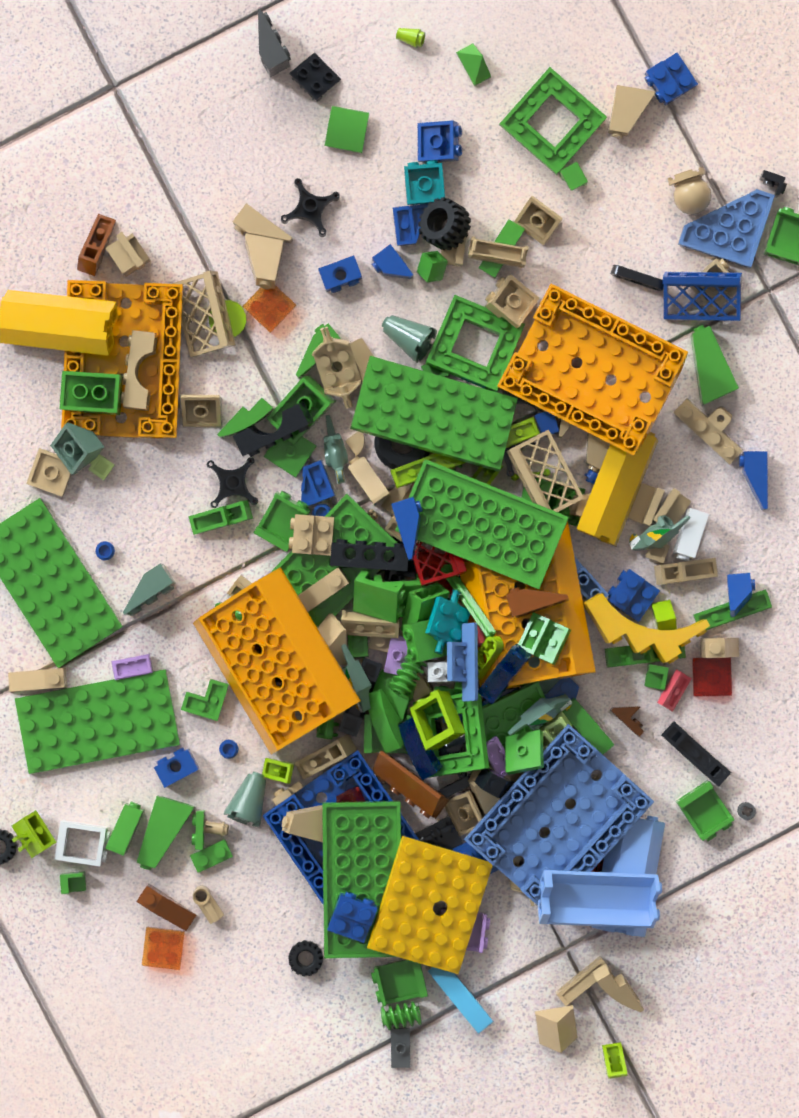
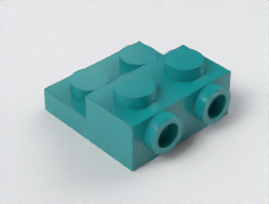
[404,160,445,205]

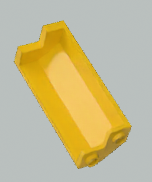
[0,290,119,356]
[577,432,658,547]

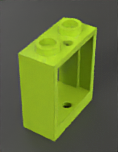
[409,689,465,750]

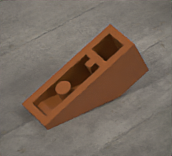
[77,214,116,276]
[506,587,569,619]
[136,884,197,931]

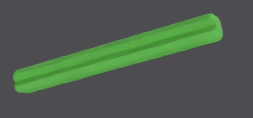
[441,564,496,637]

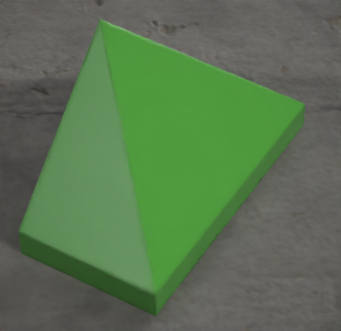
[456,43,491,86]

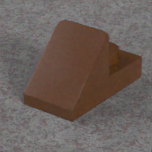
[610,706,644,737]

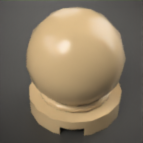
[667,167,712,215]

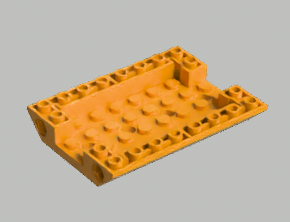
[61,280,183,439]
[497,284,688,456]
[460,522,596,693]
[193,567,361,755]

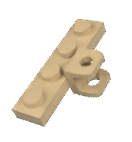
[673,398,743,465]

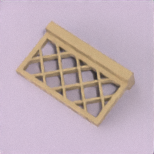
[172,271,236,357]
[506,429,584,512]

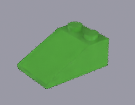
[59,371,123,415]
[266,375,336,445]

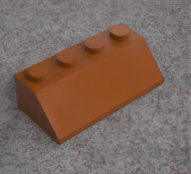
[372,750,449,819]

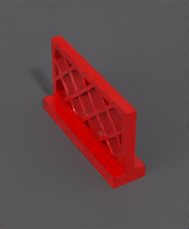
[413,541,467,586]

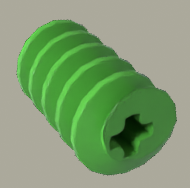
[389,656,427,699]
[381,1001,422,1030]

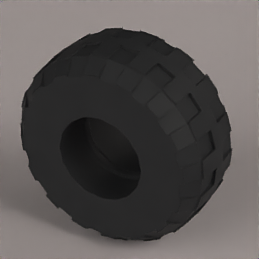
[374,436,430,469]

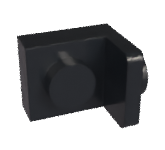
[759,170,787,198]

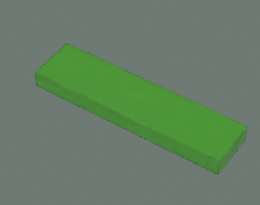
[693,589,772,630]

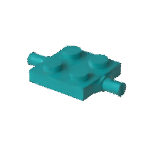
[425,590,470,654]

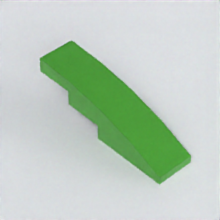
[604,645,686,668]

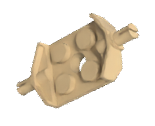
[312,327,362,409]

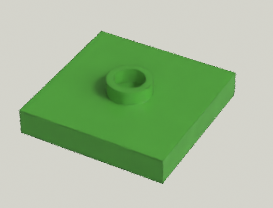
[264,437,317,478]
[505,730,544,775]

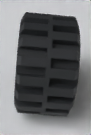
[418,197,471,250]

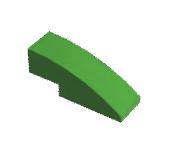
[479,219,525,278]
[217,398,274,438]
[188,500,253,535]
[369,689,407,753]
[562,698,614,754]

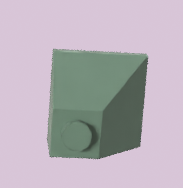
[50,423,104,475]

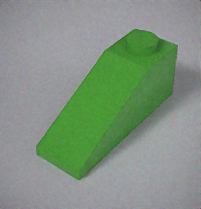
[296,323,341,379]

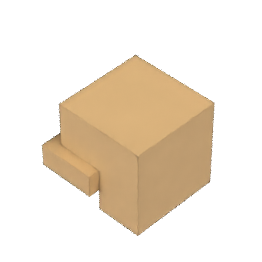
[106,232,151,277]

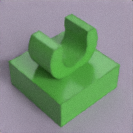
[316,720,339,739]

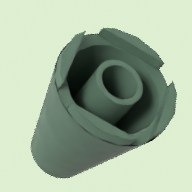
[382,315,437,362]
[224,772,266,827]

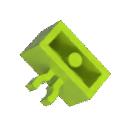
[12,810,57,858]

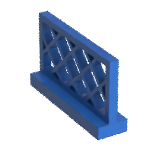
[663,272,742,321]

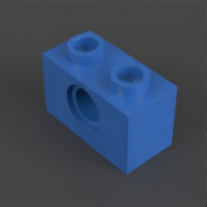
[318,255,362,294]
[154,748,200,788]

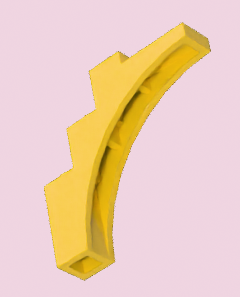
[583,593,710,664]

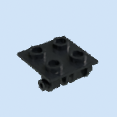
[289,52,341,102]
[415,816,463,850]

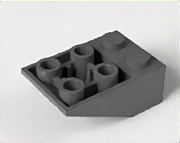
[258,9,291,77]

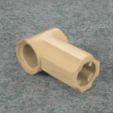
[193,885,224,924]

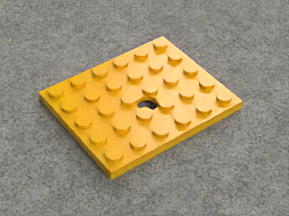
[367,836,493,974]

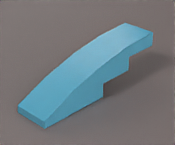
[428,967,494,1034]

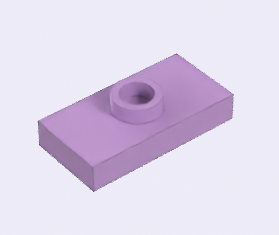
[384,636,408,675]
[111,654,153,680]
[486,736,507,776]

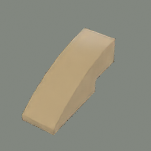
[654,558,718,585]
[592,964,644,1012]

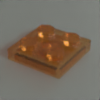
[242,286,297,333]
[142,926,185,970]

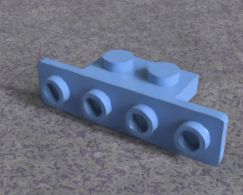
[447,623,478,702]

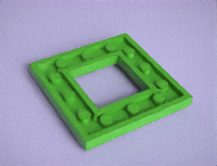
[499,67,607,175]
[425,295,525,392]
[413,691,489,779]

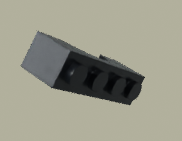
[233,401,314,457]
[338,657,382,737]

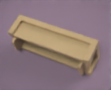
[468,236,529,268]
[341,610,400,638]
[556,956,611,1006]

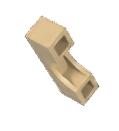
[121,330,158,411]

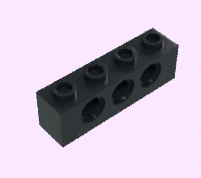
[330,539,409,571]

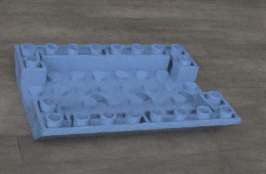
[464,724,654,905]

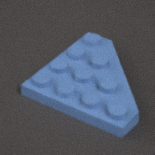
[678,189,775,268]

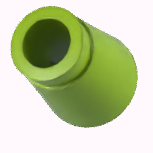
[396,28,425,48]

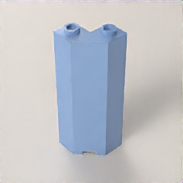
[592,816,665,937]
[538,870,662,928]

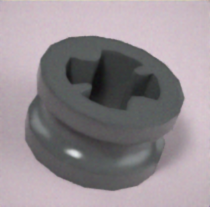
[737,802,756,820]

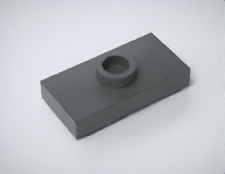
[391,1028,410,1068]

